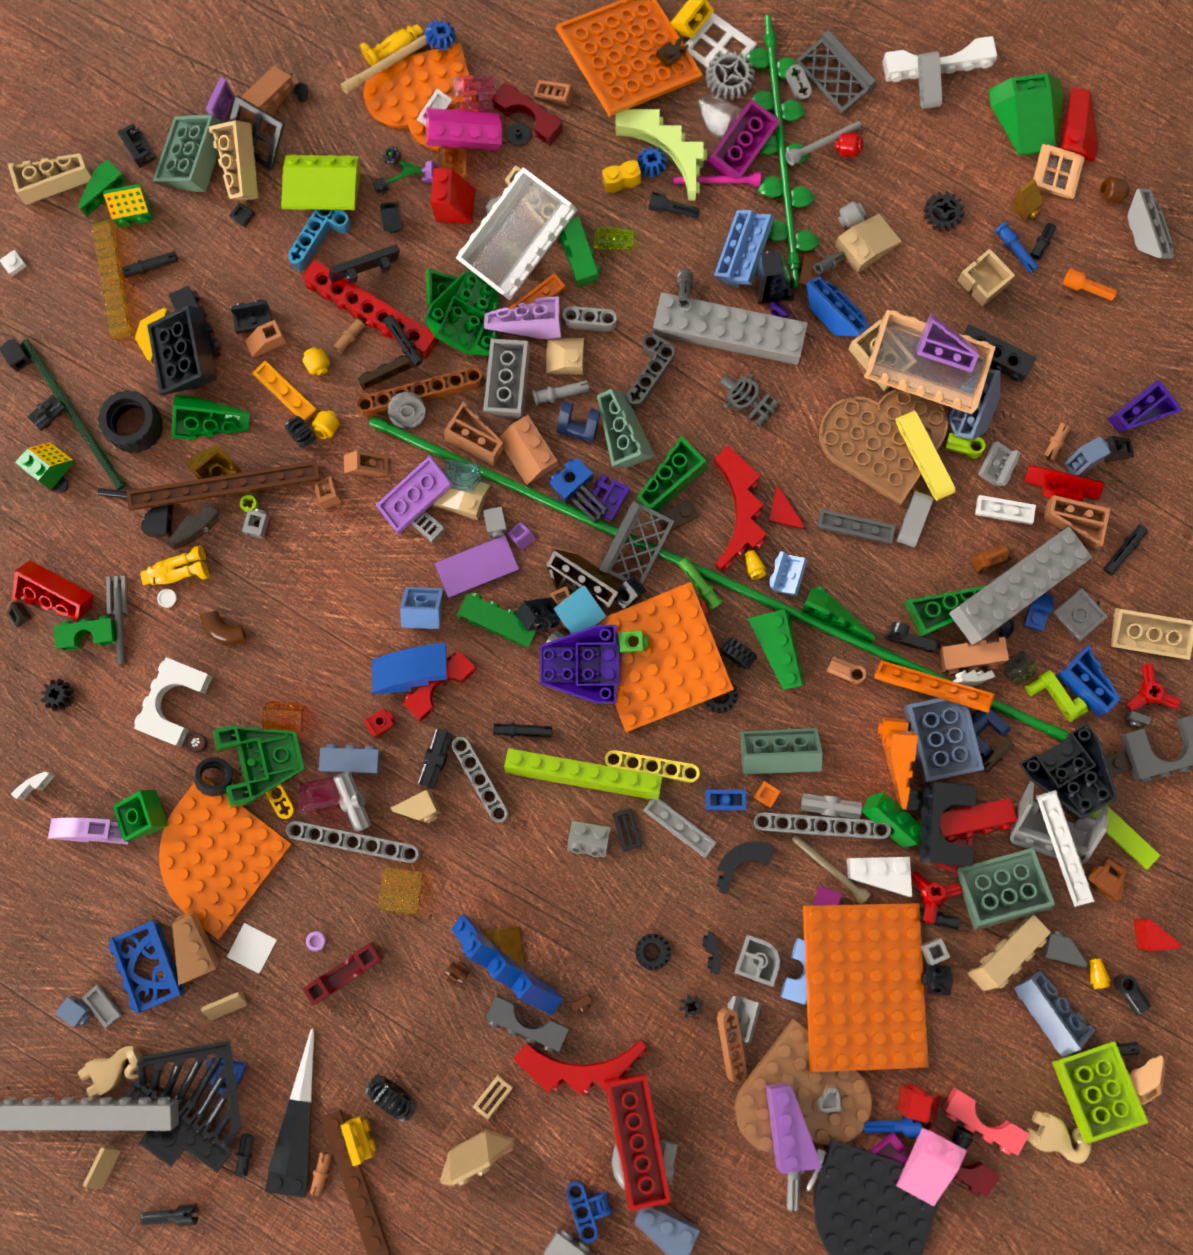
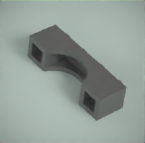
[486,995,570,1053]

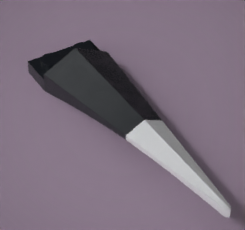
[265,1029,315,1198]

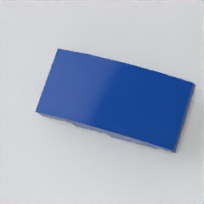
[372,642,447,695]

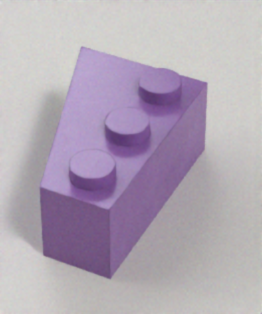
[916,313,979,373]

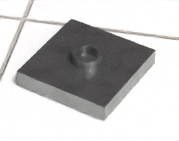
[1052,588,1108,642]

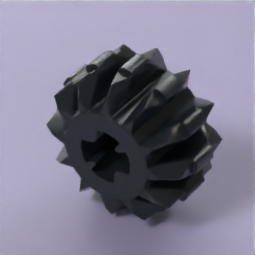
[285,416,316,448]
[40,679,75,712]

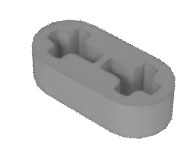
[786,65,811,101]

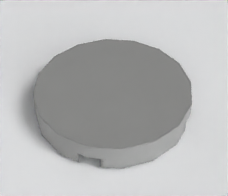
[388,392,425,428]

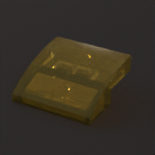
[377,868,423,915]

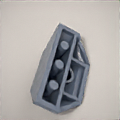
[948,369,1001,440]

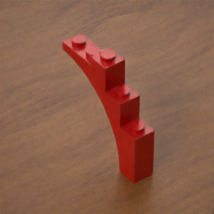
[714,445,766,572]
[513,1039,647,1096]

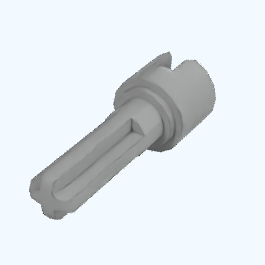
[787,1171,801,1211]

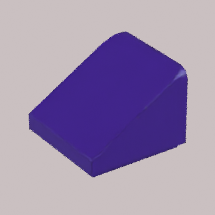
[770,301,791,318]

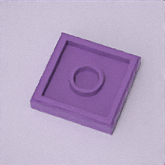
[206,77,235,123]

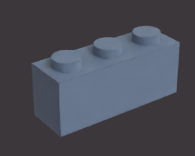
[1064,437,1111,476]
[319,744,382,774]

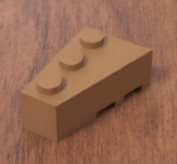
[172,910,219,985]

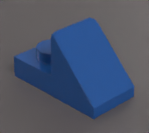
[1023,593,1054,632]

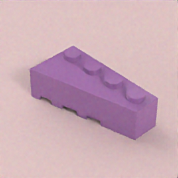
[766,1082,822,1174]

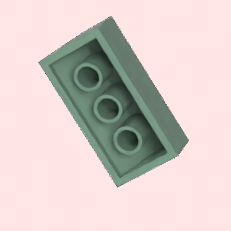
[740,728,822,775]

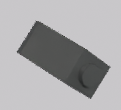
[1041,930,1087,967]

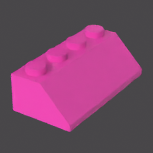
[426,108,502,151]

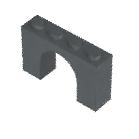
[1120,715,1193,783]

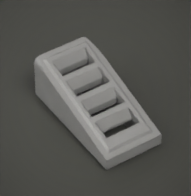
[411,511,446,544]

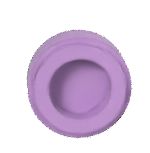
[306,931,327,951]

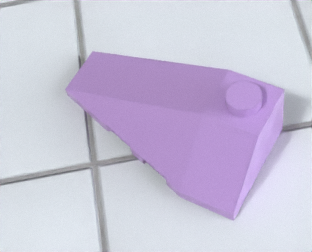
[484,296,561,339]

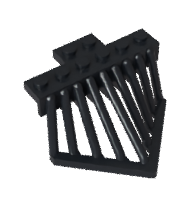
[123,1041,241,1173]

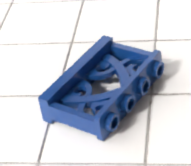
[108,920,186,1014]

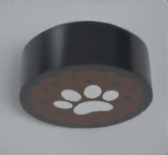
[186,733,207,753]

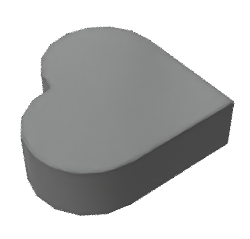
[816,1087,841,1113]

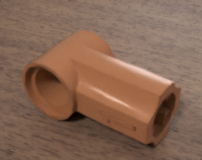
[827,657,866,685]

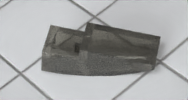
[166,503,223,550]

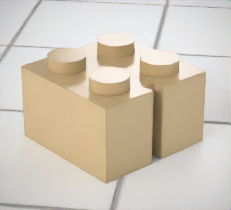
[957,249,1015,307]

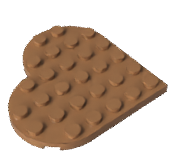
[819,389,948,505]
[735,1019,872,1153]

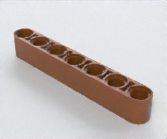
[357,367,484,417]

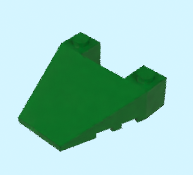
[213,725,304,809]

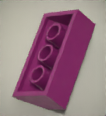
[706,99,780,179]

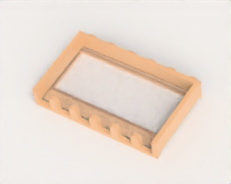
[864,310,995,414]

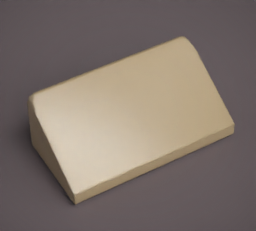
[201,991,247,1020]
[83,1144,121,1188]

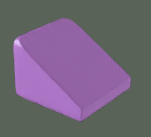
[507,522,535,550]

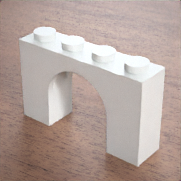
[134,658,213,747]

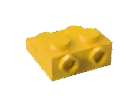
[341,1115,377,1166]

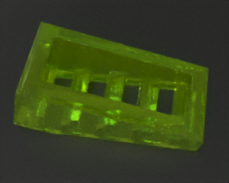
[594,226,634,249]

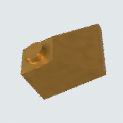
[185,445,242,479]

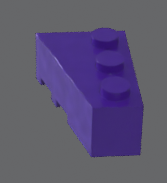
[1107,380,1182,433]

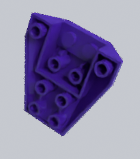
[540,625,621,703]

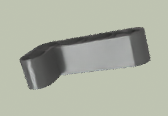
[627,333,675,410]

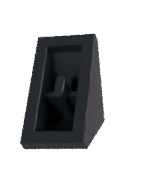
[1104,436,1134,462]

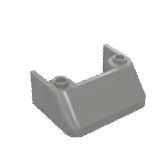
[1010,781,1108,864]

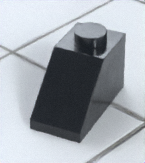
[141,504,174,538]

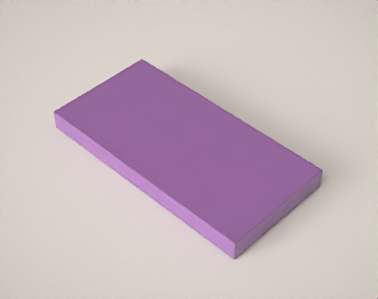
[376,455,454,534]
[435,535,519,599]

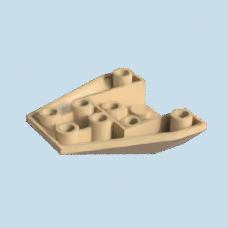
[440,1129,516,1186]

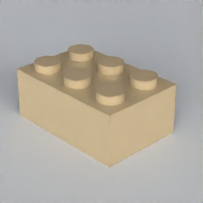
[848,319,917,391]

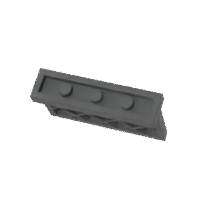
[795,30,876,114]
[599,499,675,584]

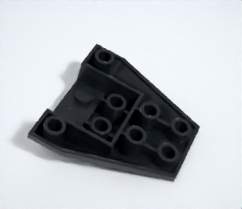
[1019,723,1118,820]

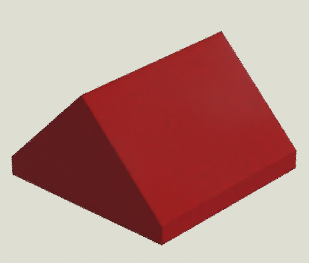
[1134,918,1182,951]

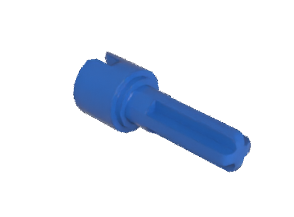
[864,1116,922,1137]

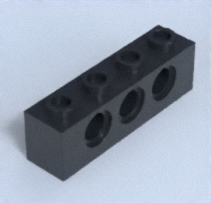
[963,324,1037,382]

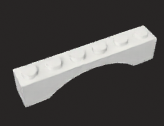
[882,36,997,82]

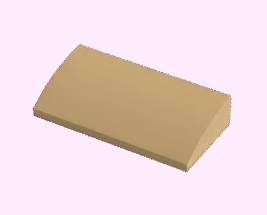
[1111,608,1193,660]

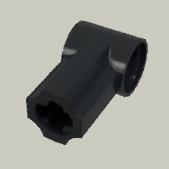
[1114,974,1151,1015]

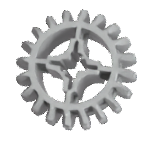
[705,50,755,100]

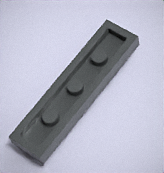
[816,509,896,545]

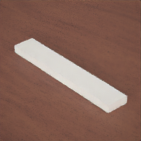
[1036,790,1094,907]

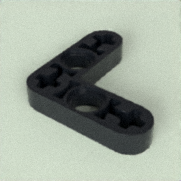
[884,622,941,654]

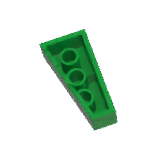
[637,436,707,517]
[455,592,536,648]

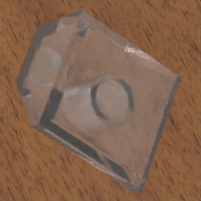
[698,93,743,137]

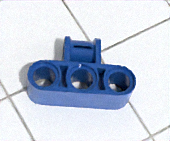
[567,1179,614,1243]

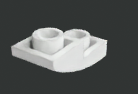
[953,670,995,687]

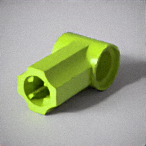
[945,433,986,459]

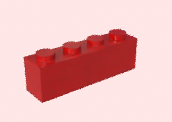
[939,798,1018,843]

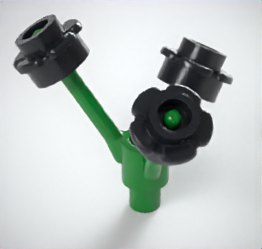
[373,146,422,195]

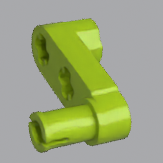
[1025,670,1088,722]

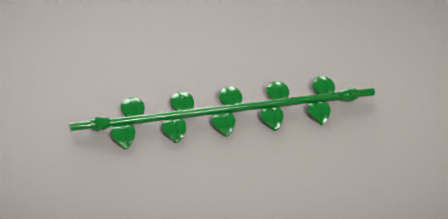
[746,15,819,289]

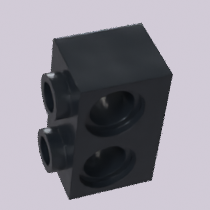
[515,597,560,631]

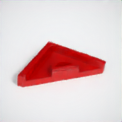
[768,487,804,529]

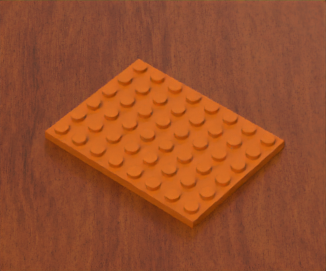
[803,903,928,1072]

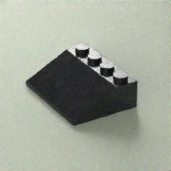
[147,305,217,395]

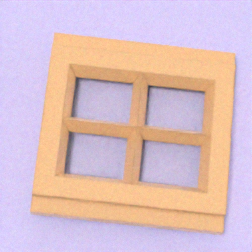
[1034,144,1084,199]

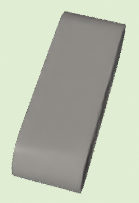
[918,51,942,109]
[563,306,617,332]
[896,491,933,548]

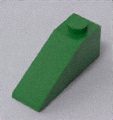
[78,159,127,217]

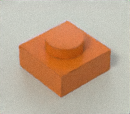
[754,781,781,808]

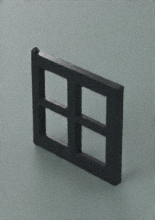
[229,95,285,171]

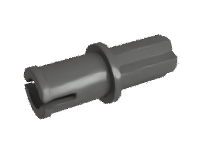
[814,251,846,275]

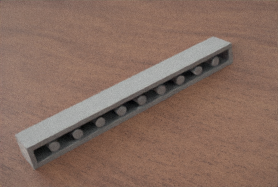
[0,1097,179,1131]

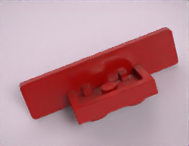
[1024,465,1104,502]

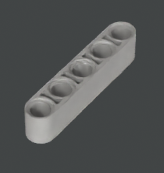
[452,737,509,823]

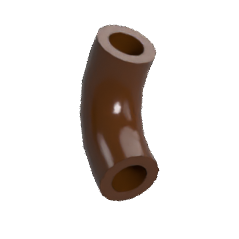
[200,611,247,645]

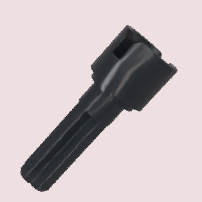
[648,192,700,219]
[140,1204,199,1226]

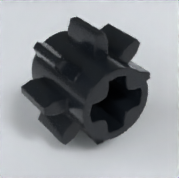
[679,993,704,1019]

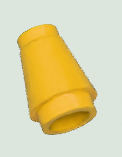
[744,550,766,580]
[1089,959,1111,989]

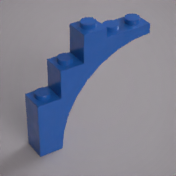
[451,914,564,1015]

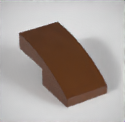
[797,253,822,288]

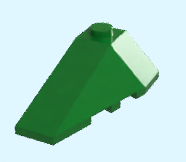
[171,394,250,440]

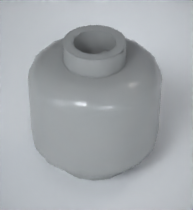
[838,201,866,229]

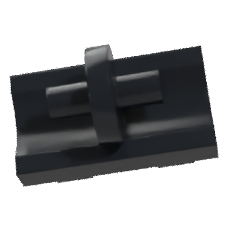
[27,394,66,431]

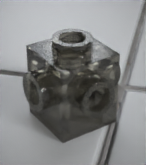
[1004,651,1036,686]

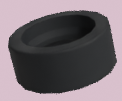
[195,757,233,796]

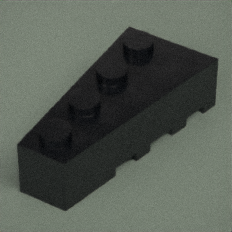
[755,250,794,304]

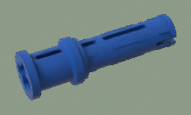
[994,221,1039,274]

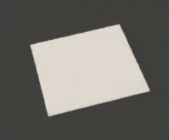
[227,923,277,974]

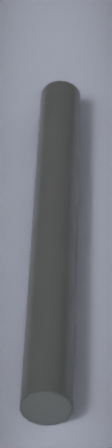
[113,588,125,664]

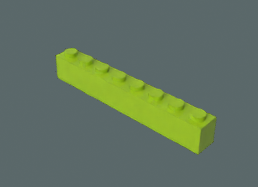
[504,748,662,800]

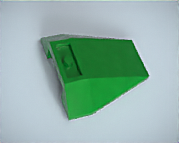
[988,73,1064,156]
[425,270,498,356]

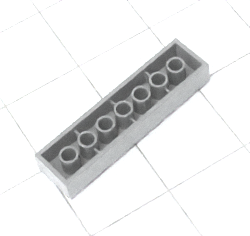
[653,292,807,365]
[949,527,1092,645]

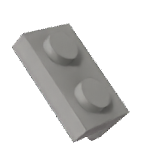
[978,441,1021,486]
[567,821,610,857]
[726,995,761,1043]

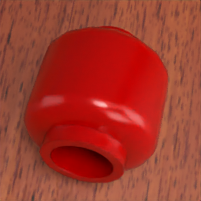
[835,132,863,157]

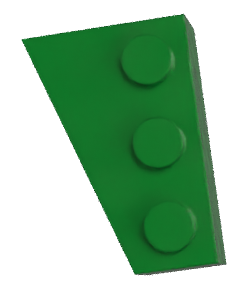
[559,216,600,287]

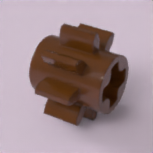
[445,961,469,986]

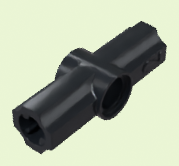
[418,728,453,789]

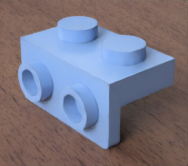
[770,551,807,596]

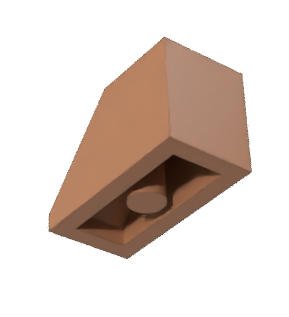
[344,450,388,476]

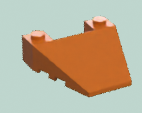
[878,717,918,809]

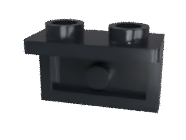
[230,300,272,334]

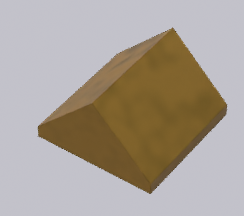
[481,926,524,971]

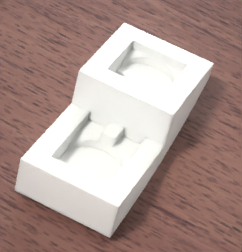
[11,772,56,800]

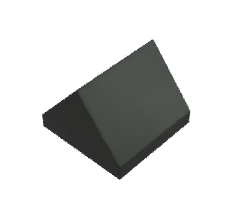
[7,602,31,627]

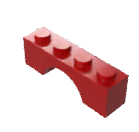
[403,651,477,722]

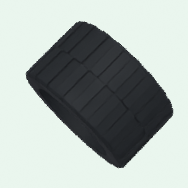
[98,390,163,453]

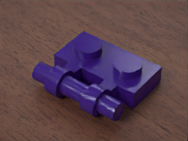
[584,474,630,522]

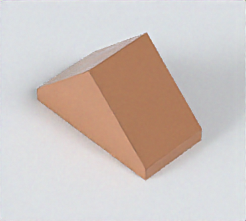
[314,476,342,509]

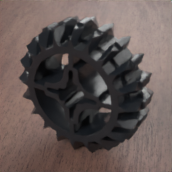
[365,1075,417,1122]

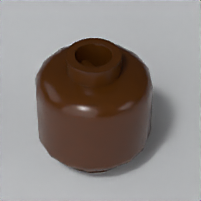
[1100,177,1130,203]

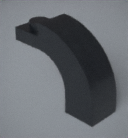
[716,842,774,894]

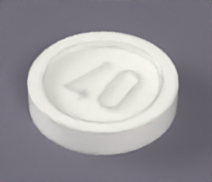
[157,589,177,608]

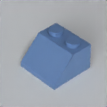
[400,587,444,629]

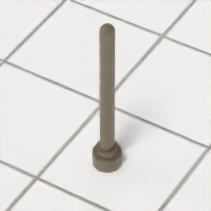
[792,835,871,905]

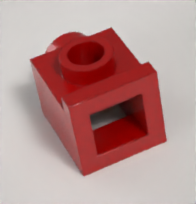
[363,708,396,739]

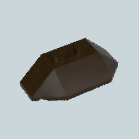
[546,549,619,608]

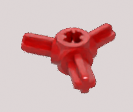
[1126,664,1180,712]
[911,871,962,923]

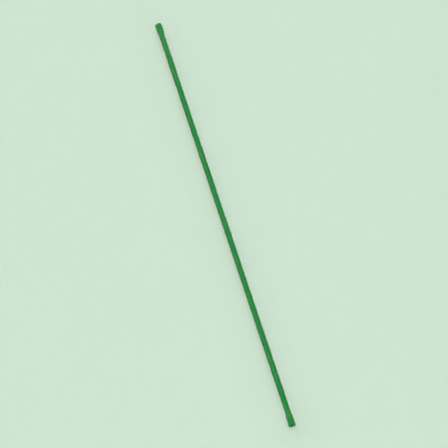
[369,416,1069,742]

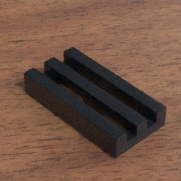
[570,484,609,524]
[613,808,642,852]

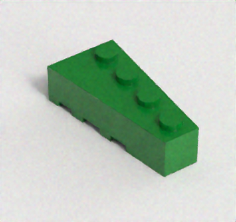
[903,585,986,637]
[748,609,806,690]

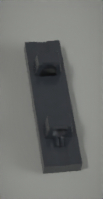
[328,244,400,284]

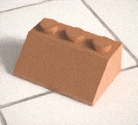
[499,415,559,486]

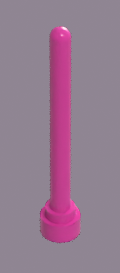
[673,171,761,187]

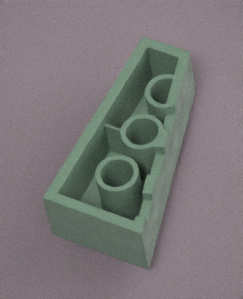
[597,389,655,469]

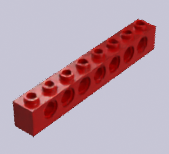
[302,260,439,359]

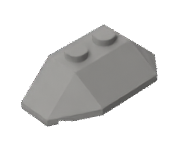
[1127,188,1174,259]

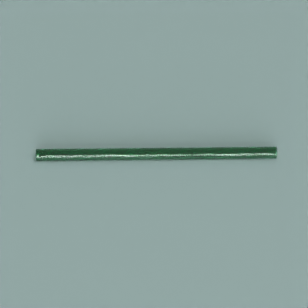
[21,339,126,490]

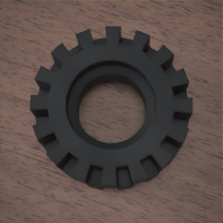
[720,637,757,670]
[704,681,738,713]
[635,934,671,971]

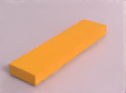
[252,361,318,422]

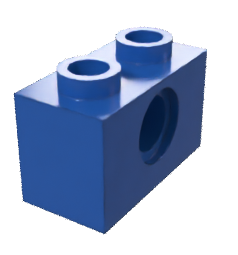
[550,457,593,503]
[705,790,746,811]

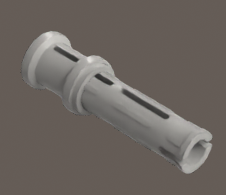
[532,380,590,407]

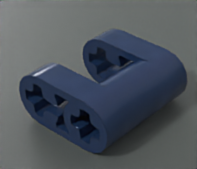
[557,401,601,443]
[971,709,1011,758]

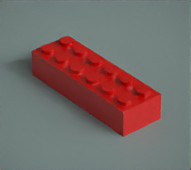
[604,1073,671,1211]

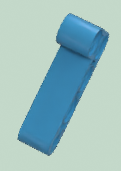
[288,210,351,271]

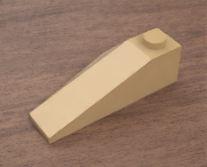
[432,479,490,520]

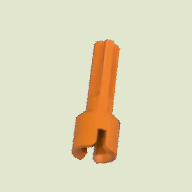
[1063,268,1117,300]

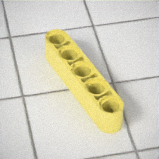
[896,411,955,501]
[605,750,700,783]

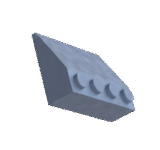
[903,698,984,784]

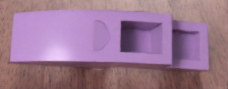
[48,818,129,844]

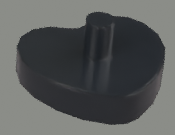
[294,82,308,102]
[49,476,68,492]
[999,619,1015,638]

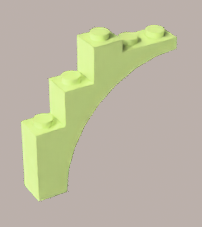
[616,109,707,201]

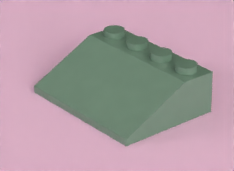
[153,115,222,192]
[957,848,1055,931]

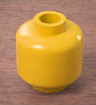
[302,347,330,376]
[312,411,340,439]

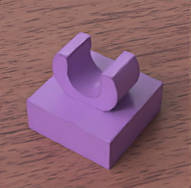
[422,160,443,183]

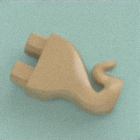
[78,1046,142,1098]
[1026,1110,1091,1163]

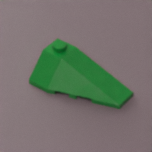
[801,587,876,643]

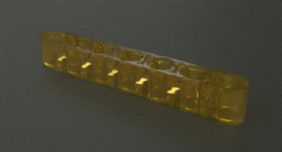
[91,219,133,340]

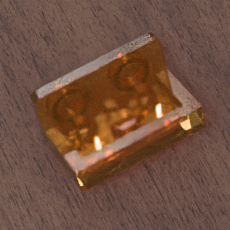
[438,146,468,180]

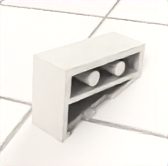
[847,857,912,897]

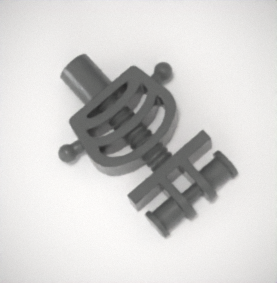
[720,374,780,428]

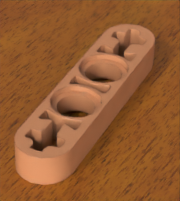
[717,1008,747,1085]

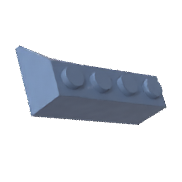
[1014,971,1095,1057]

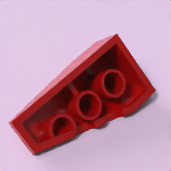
[1059,87,1098,162]

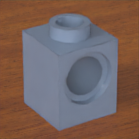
[55,996,91,1028]

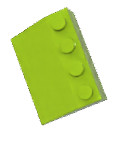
[281,155,361,210]
[1052,1041,1148,1143]

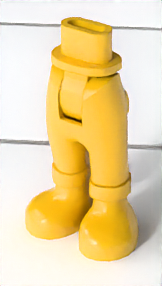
[359,24,423,66]
[140,545,210,586]

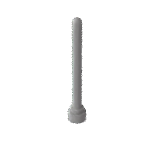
[785,121,862,165]

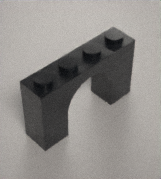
[919,782,976,867]

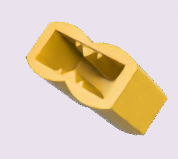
[602,161,641,193]

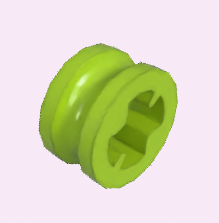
[240,495,258,513]

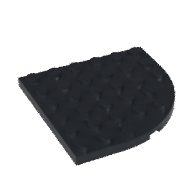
[813,1138,942,1255]

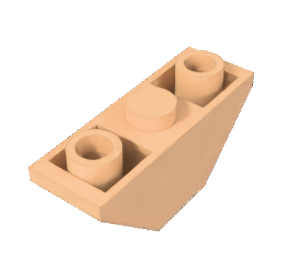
[1129,1055,1165,1104]

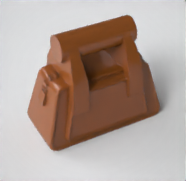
[971,544,1011,573]
[1086,857,1128,901]

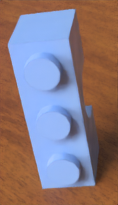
[780,938,807,1005]

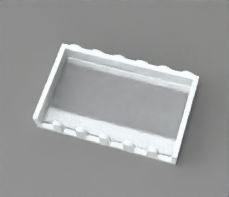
[456,168,577,300]

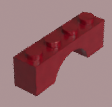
[491,82,563,147]
[302,942,384,1006]
[915,1123,1000,1197]

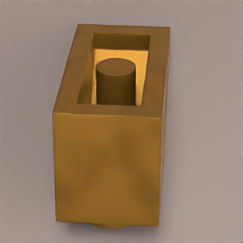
[1010,178,1043,221]

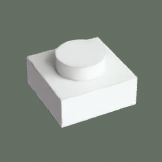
[0,250,27,276]

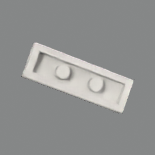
[975,495,1036,525]

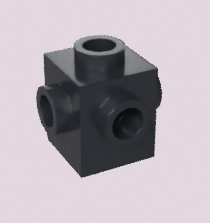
[921,965,953,995]

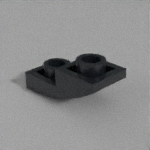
[702,931,720,975]

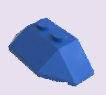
[807,276,870,336]

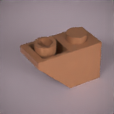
[245,320,287,358]

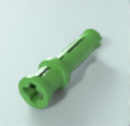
[677,556,723,611]

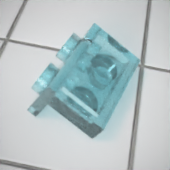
[443,459,481,492]

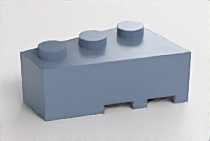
[635,1206,700,1255]

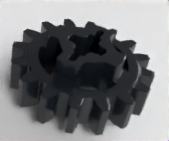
[923,191,965,232]

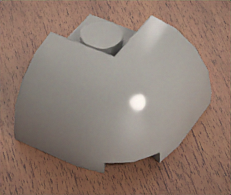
[734,935,780,987]

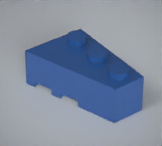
[1056,644,1120,717]

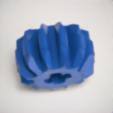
[425,19,456,52]
[636,145,667,179]

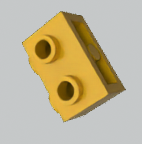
[671,0,714,38]

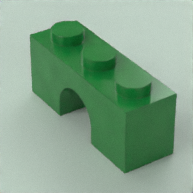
[54,616,116,651]
[862,792,922,848]

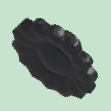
[506,122,531,146]

